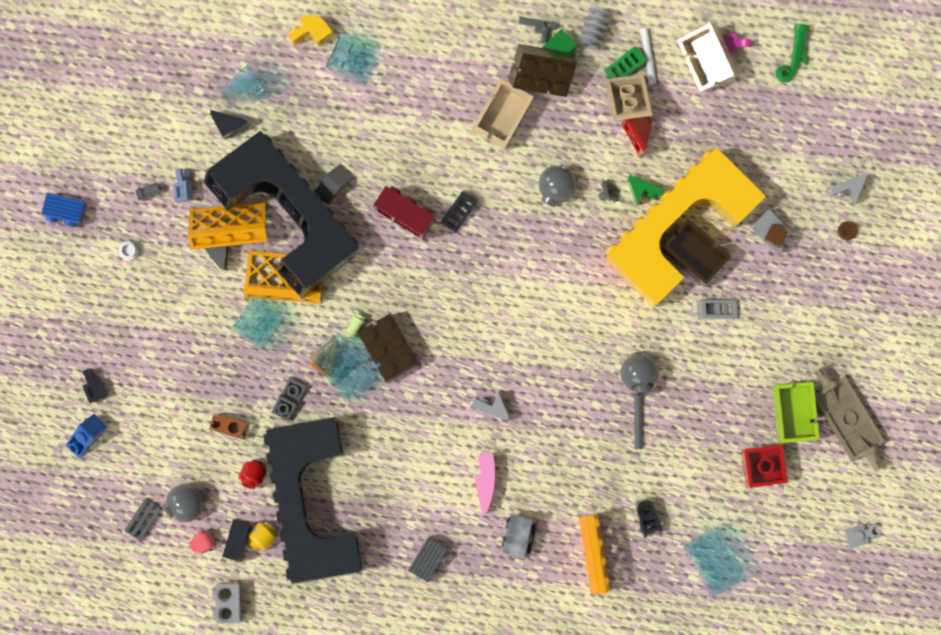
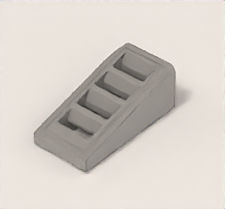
[697,299,738,320]

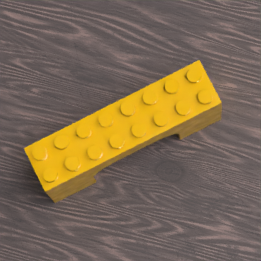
[605,147,766,308]

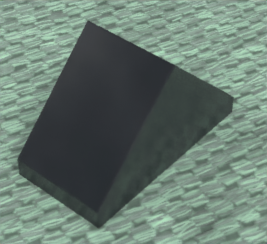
[210,110,249,140]

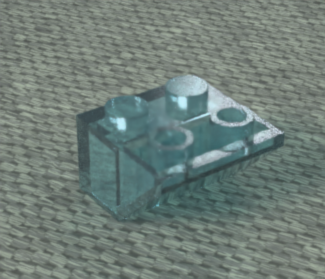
[231,298,284,350]

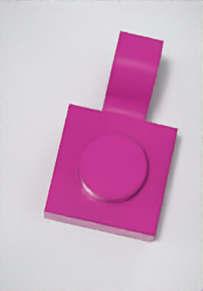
[722,34,751,53]

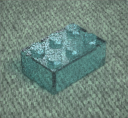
[682,526,747,597]

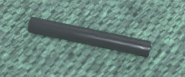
[634,391,642,449]

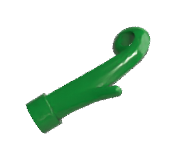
[775,23,810,83]

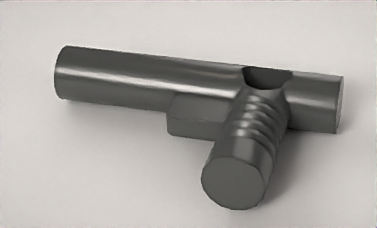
[518,17,557,44]

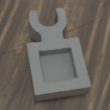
[844,524,881,549]

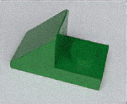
[627,175,665,206]

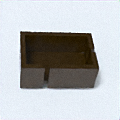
[508,44,577,97]
[661,218,731,287]
[357,313,420,383]

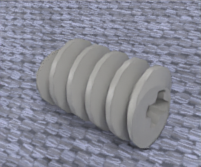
[578,7,613,51]

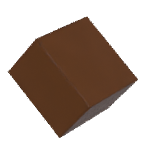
[763,224,788,248]

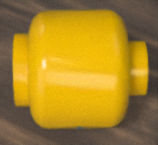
[248,522,276,551]

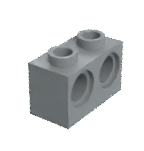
[212,583,242,624]

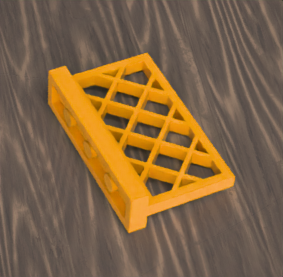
[188,202,268,250]
[243,251,323,304]
[579,514,610,595]

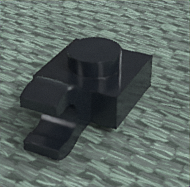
[82,368,108,404]

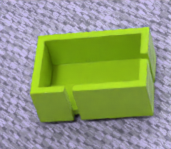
[771,382,820,444]

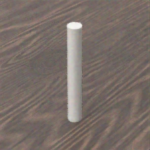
[640,28,657,85]

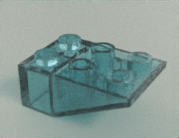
[309,333,376,403]

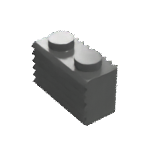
[408,537,449,583]

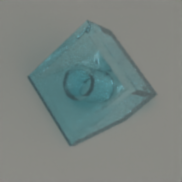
[325,33,380,87]
[220,64,267,101]

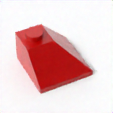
[621,116,652,157]

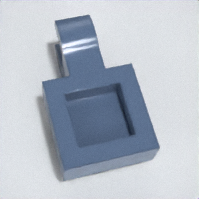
[174,168,193,203]

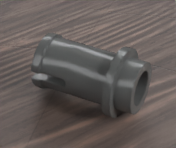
[135,182,161,201]

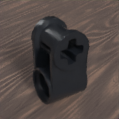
[635,499,663,538]

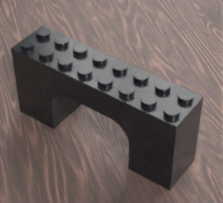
[204,130,360,299]
[263,417,363,585]

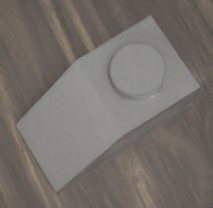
[751,209,783,254]

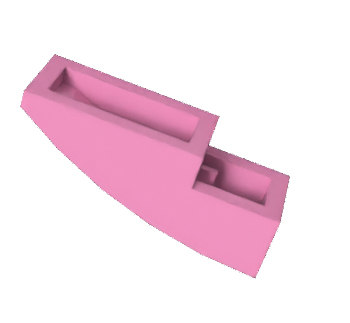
[474,453,495,515]

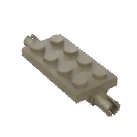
[814,366,885,472]

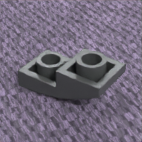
[271,377,308,421]

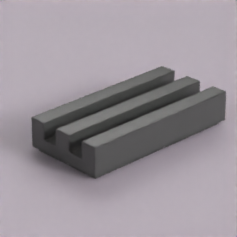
[124,498,162,542]

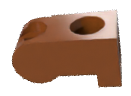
[209,414,249,440]

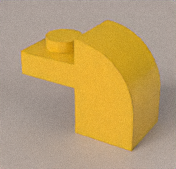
[288,15,333,47]

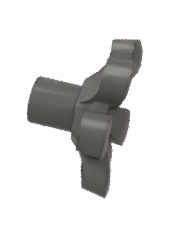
[599,179,620,202]

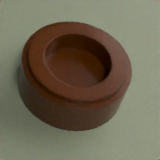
[837,221,857,241]

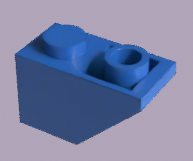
[66,414,108,458]

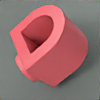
[189,530,216,554]

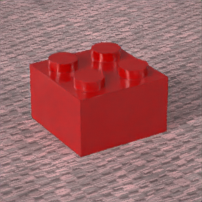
[741,445,788,488]

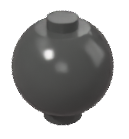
[538,164,577,207]
[620,352,659,396]
[164,484,208,523]

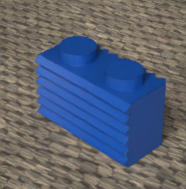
[41,193,87,228]

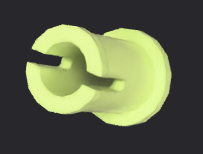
[344,313,366,338]

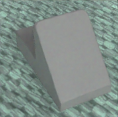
[827,174,866,204]
[471,392,509,421]

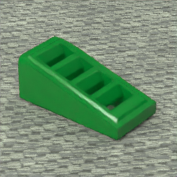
[604,46,646,79]

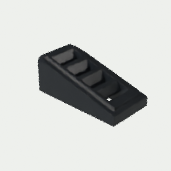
[440,190,478,233]

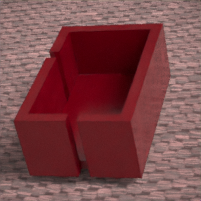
[373,186,435,240]

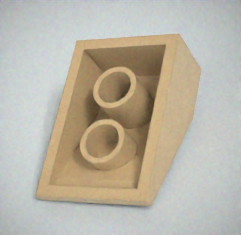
[606,74,652,121]

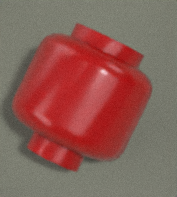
[238,459,267,489]

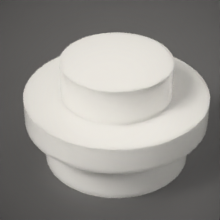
[119,241,138,260]

